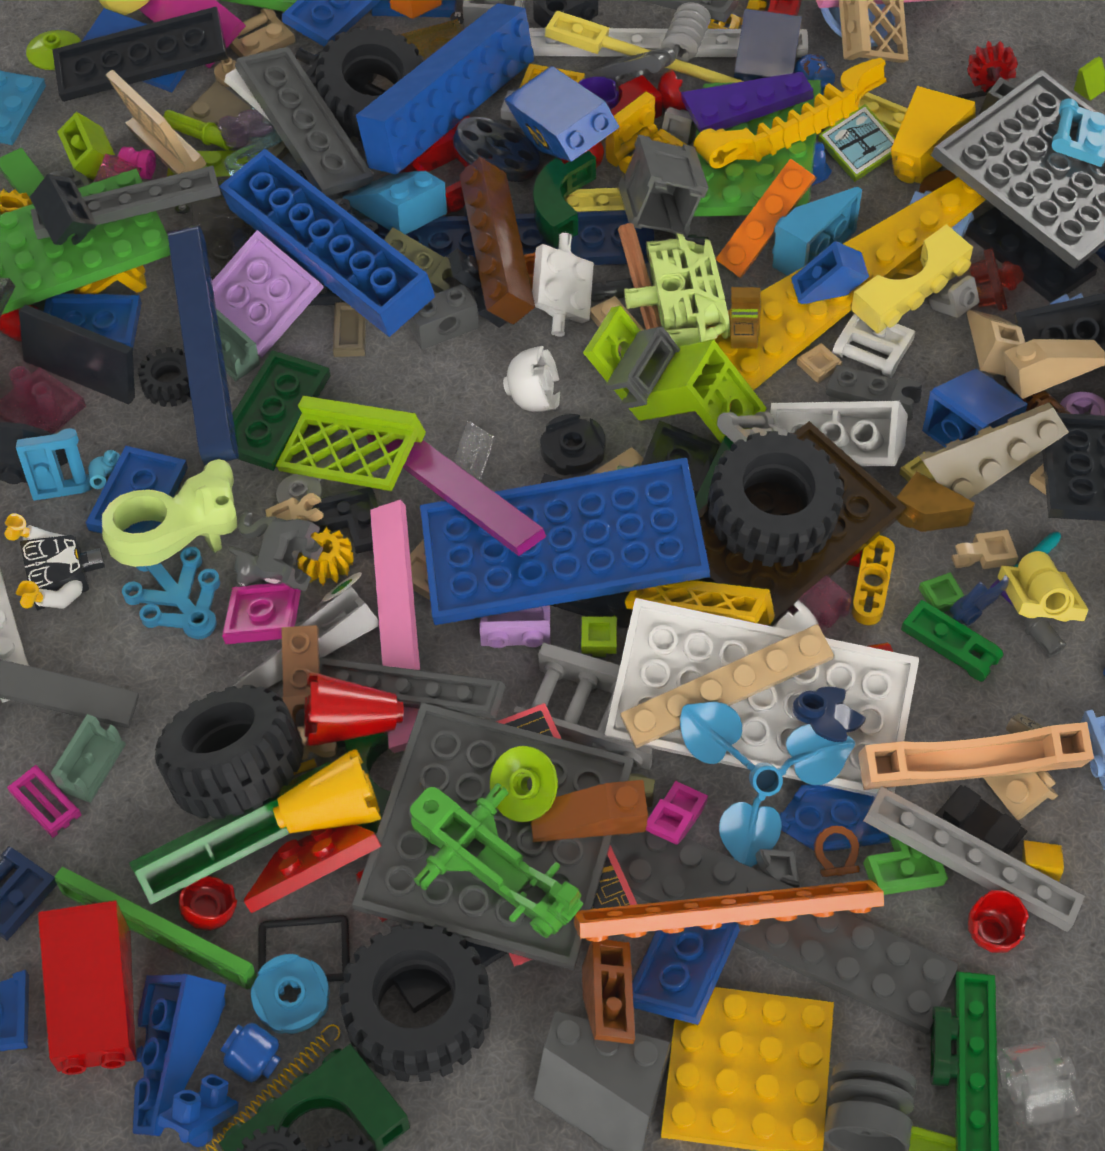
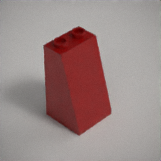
[38,900,136,1075]

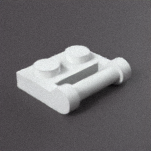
[832,313,915,378]

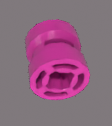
[117,146,156,180]

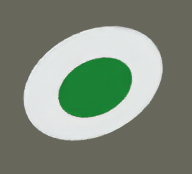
[322,572,362,602]

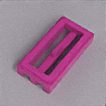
[7,765,82,838]

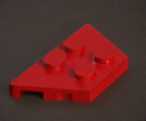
[244,825,381,913]

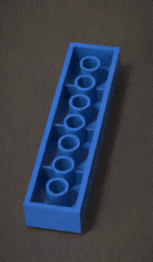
[356,3,534,175]
[219,148,435,337]

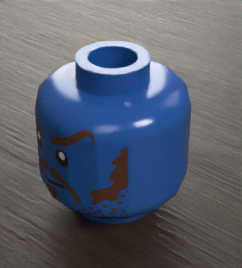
[793,54,835,95]

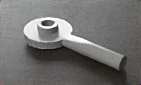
[276,433,354,503]

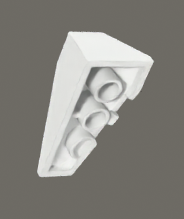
[770,401,908,466]

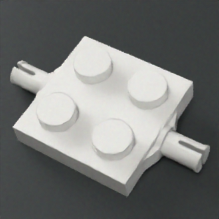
[532,233,594,337]

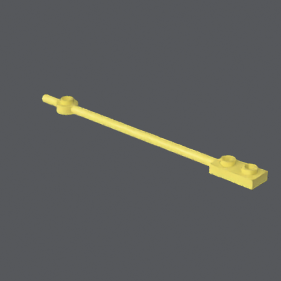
[545,11,843,130]

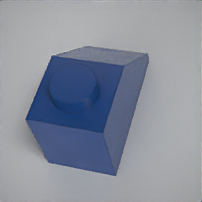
[791,241,869,304]

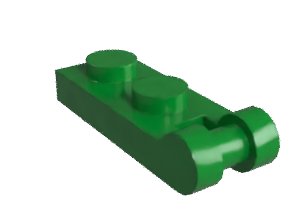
[901,600,1004,682]

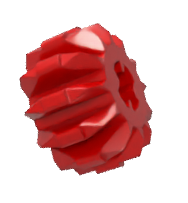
[967,41,1018,92]

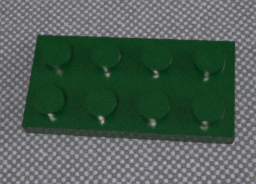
[233,350,331,471]

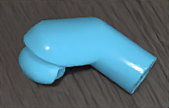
[88,450,120,489]

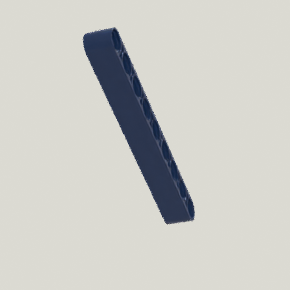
[168,225,239,466]

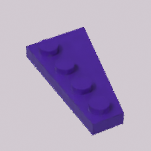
[681,72,814,132]

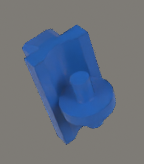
[158,1074,239,1147]

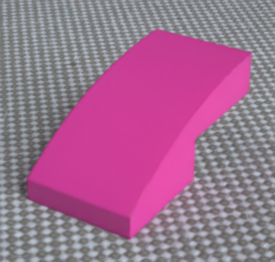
[646,781,708,845]

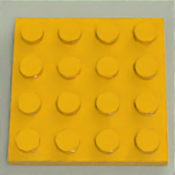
[661,987,834,1151]

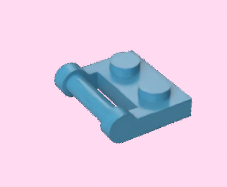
[16,428,92,501]

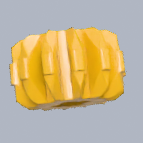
[297,527,354,586]

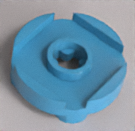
[251,954,330,1034]

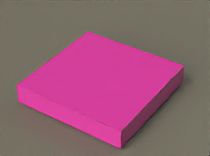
[222,583,301,644]

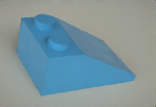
[343,171,447,235]
[772,187,862,276]

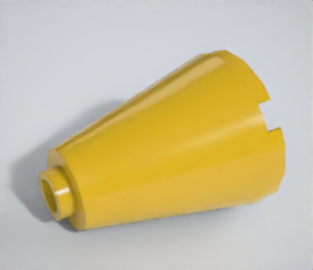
[273,749,382,833]

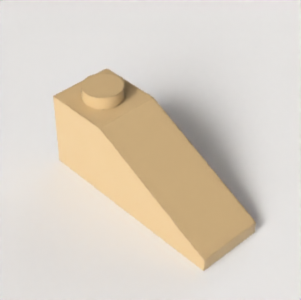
[1004,339,1105,399]

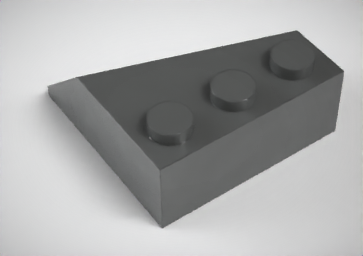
[534,1011,670,1151]

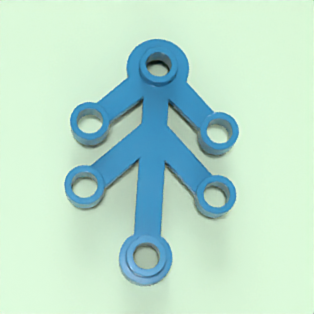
[122,547,220,639]

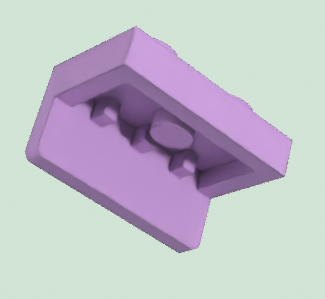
[480,605,551,648]

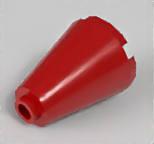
[304,673,404,746]

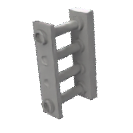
[514,642,653,770]

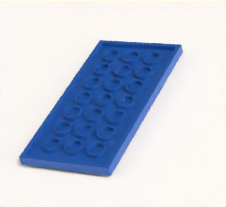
[420,458,710,625]

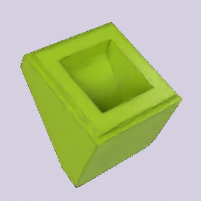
[1074,56,1105,100]

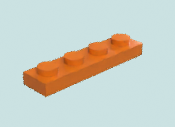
[716,158,816,279]

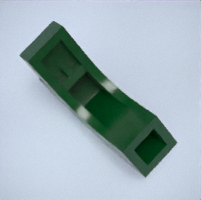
[533,150,596,248]

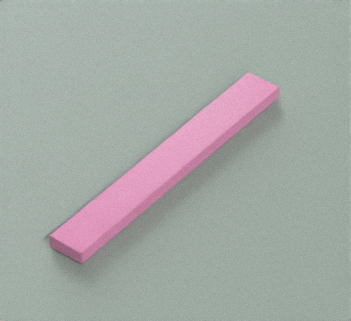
[370,500,420,753]

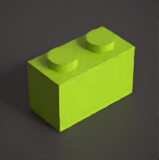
[57,111,118,182]

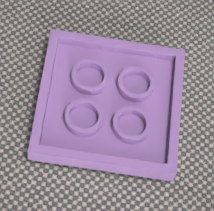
[212,230,324,357]

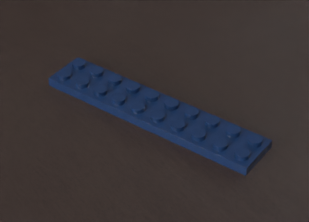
[361,210,654,265]

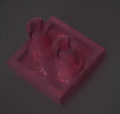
[0,366,86,434]

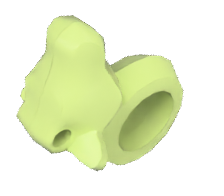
[102,459,237,567]

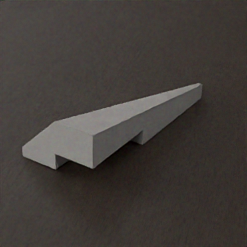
[231,586,379,688]

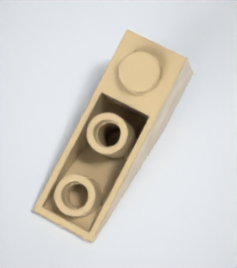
[967,310,1025,376]

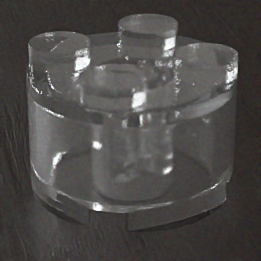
[997,1036,1080,1129]

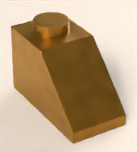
[896,471,975,532]

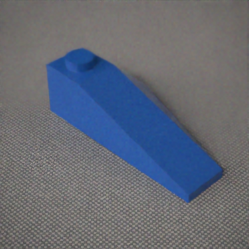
[133,974,226,1136]

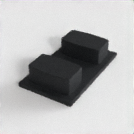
[935,785,1028,855]

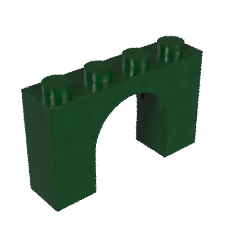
[219,1044,410,1151]

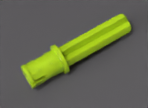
[163,110,237,151]

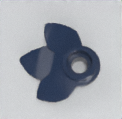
[950,575,1009,626]
[792,686,866,742]

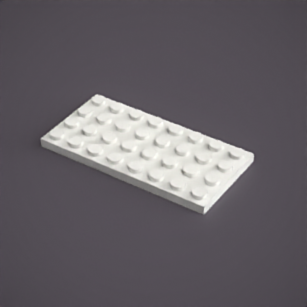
[605,598,919,797]

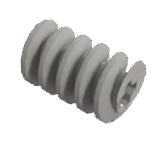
[661,2,711,62]

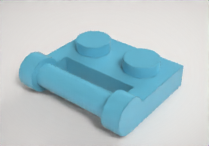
[1052,99,1105,167]

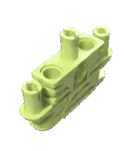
[624,233,730,347]

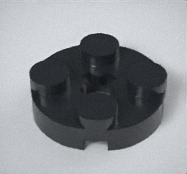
[540,414,606,475]

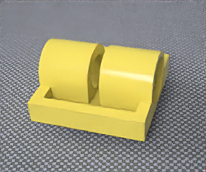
[998,551,1089,622]

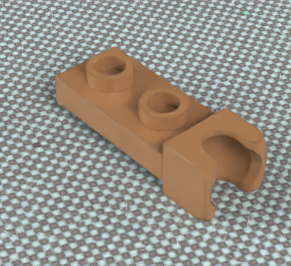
[282,625,320,723]

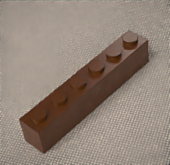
[459,157,535,325]

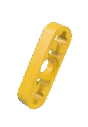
[852,535,895,625]

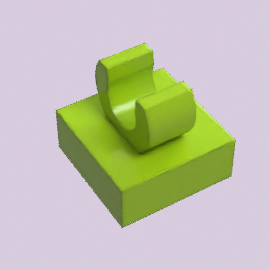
[581,617,617,657]

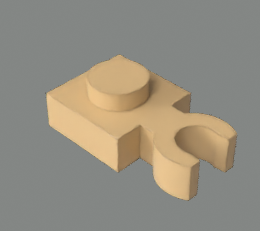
[265,493,324,522]

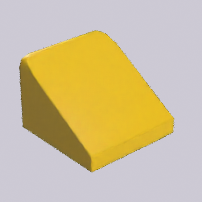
[1022,840,1064,881]

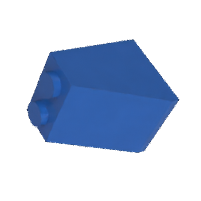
[922,368,1028,448]

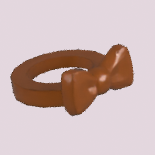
[814,826,860,877]

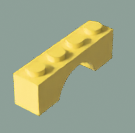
[851,224,973,334]

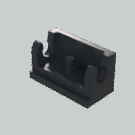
[30,174,97,245]

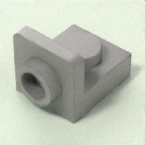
[929,275,980,318]

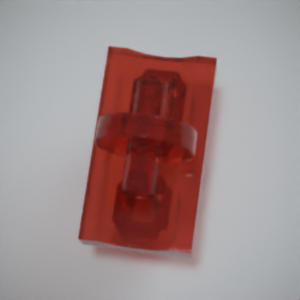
[969,248,1024,311]

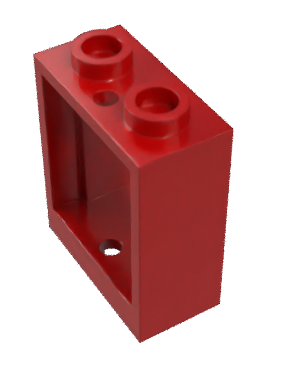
[404,129,470,217]

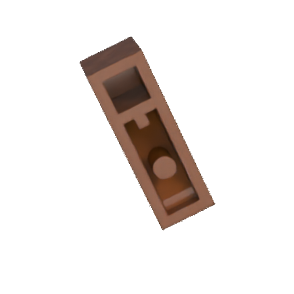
[531,780,648,842]
[582,940,635,1044]

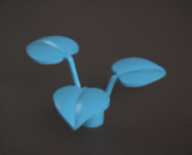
[680,701,855,867]

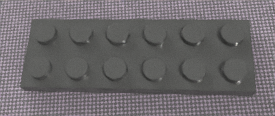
[235,47,374,196]

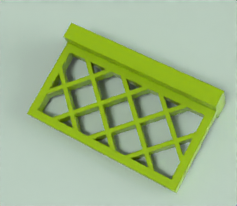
[276,396,426,491]

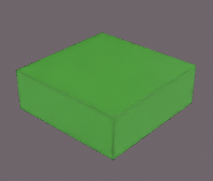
[919,572,965,612]

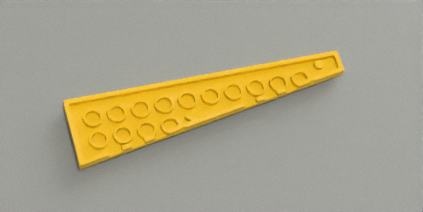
[705,177,986,409]

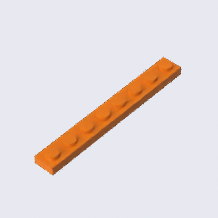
[574,880,884,942]

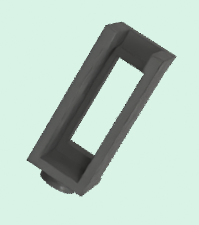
[605,326,680,409]

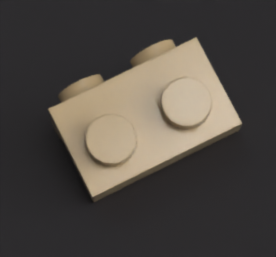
[983,771,1058,820]

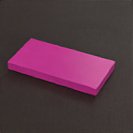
[139,0,246,68]

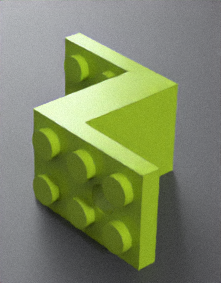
[583,305,767,443]

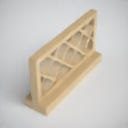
[839,0,908,63]
[106,70,207,175]

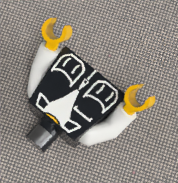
[4,513,105,611]

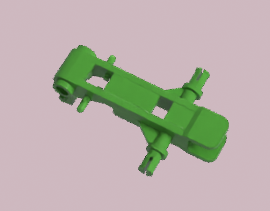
[410,783,584,938]

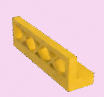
[625,580,775,625]

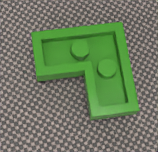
[863,835,948,895]

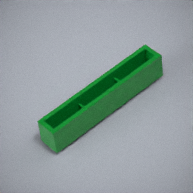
[129,762,331,905]

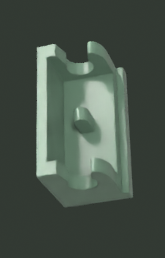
[216,309,260,382]
[51,714,126,803]

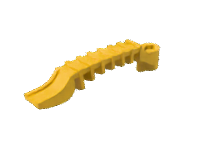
[694,58,887,169]

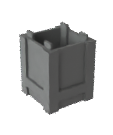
[618,134,709,238]

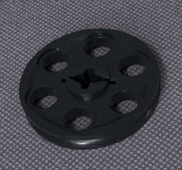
[453,117,540,182]

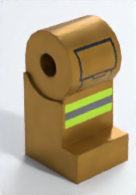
[731,287,761,349]

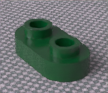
[930,1006,958,1087]

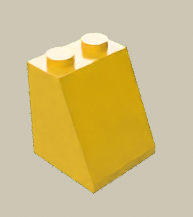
[891,86,976,184]

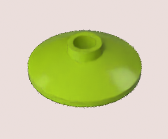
[26,30,81,70]
[490,746,558,822]

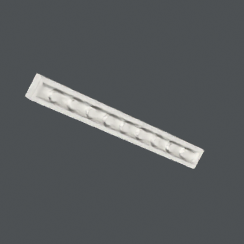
[529,28,808,58]

